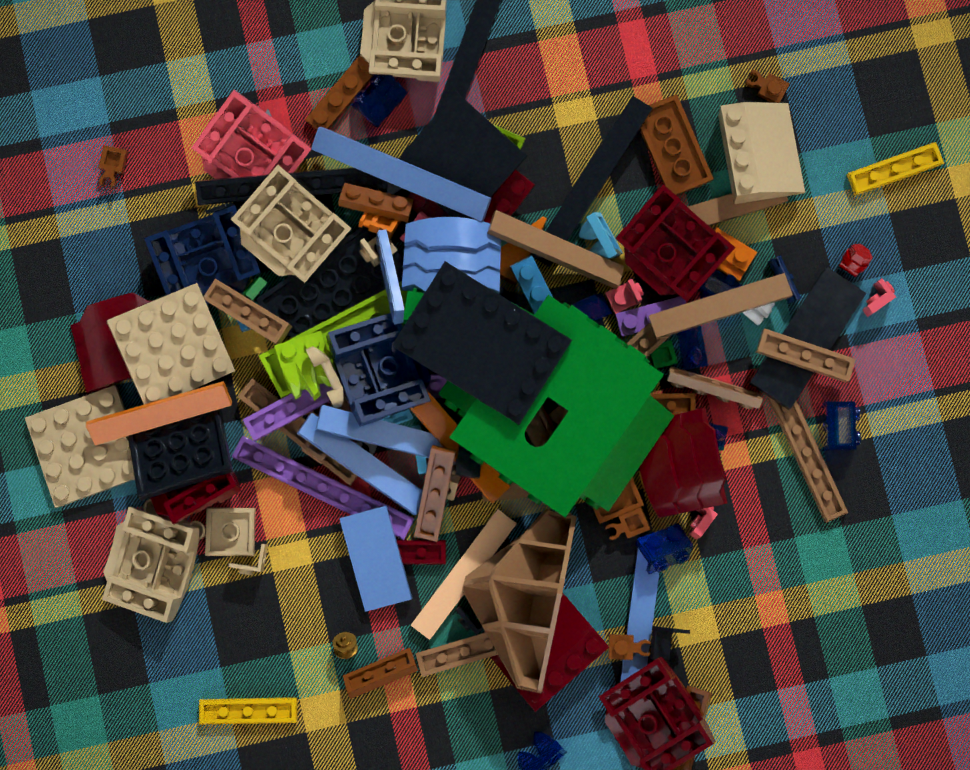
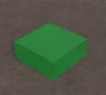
[242,277,267,301]
[650,340,678,369]

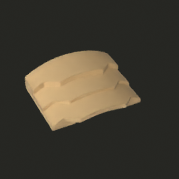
[360,0,447,82]
[231,165,352,283]
[102,507,199,623]

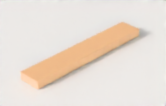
[411,509,517,640]

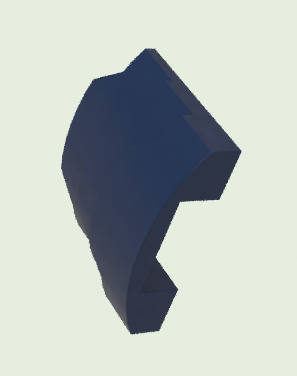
[144,205,261,305]
[326,313,431,427]

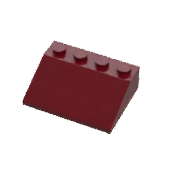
[491,592,609,712]

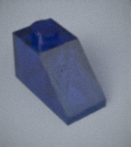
[573,292,613,322]

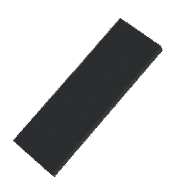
[749,267,866,410]

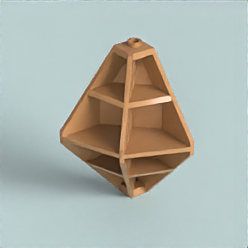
[462,510,577,693]

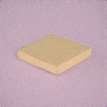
[205,507,256,556]

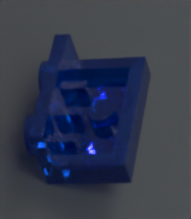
[351,74,408,127]
[636,523,693,574]

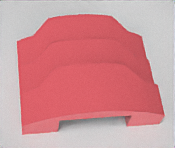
[191,90,311,179]

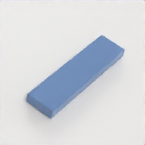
[376,229,404,324]

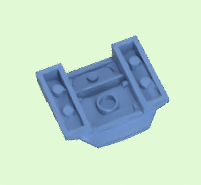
[402,217,501,294]

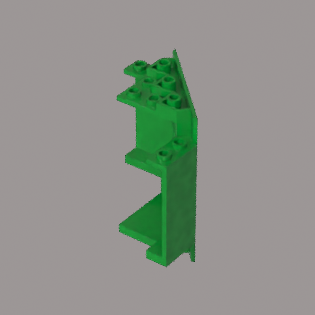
[438,295,674,518]

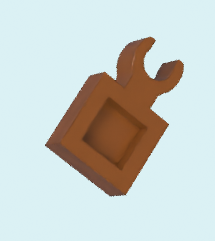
[745,70,790,103]
[98,145,129,189]
[605,507,650,540]
[608,634,651,660]

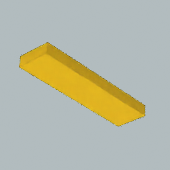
[847,142,944,196]
[199,697,298,725]

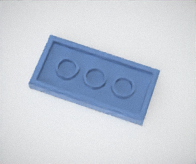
[339,505,412,612]

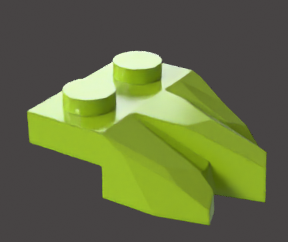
[274,331,332,401]

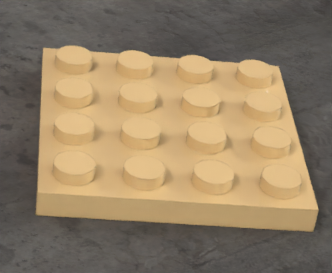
[106,283,235,405]
[25,385,135,508]

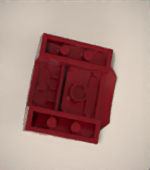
[615,184,736,302]
[70,293,154,393]
[639,408,727,518]
[150,468,241,525]
[598,656,716,770]

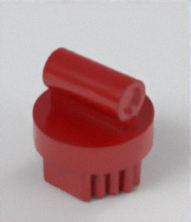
[838,244,873,277]

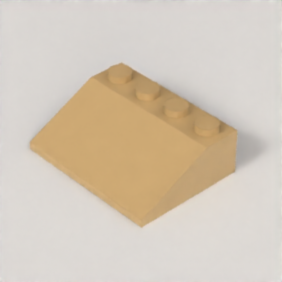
[718,102,805,204]

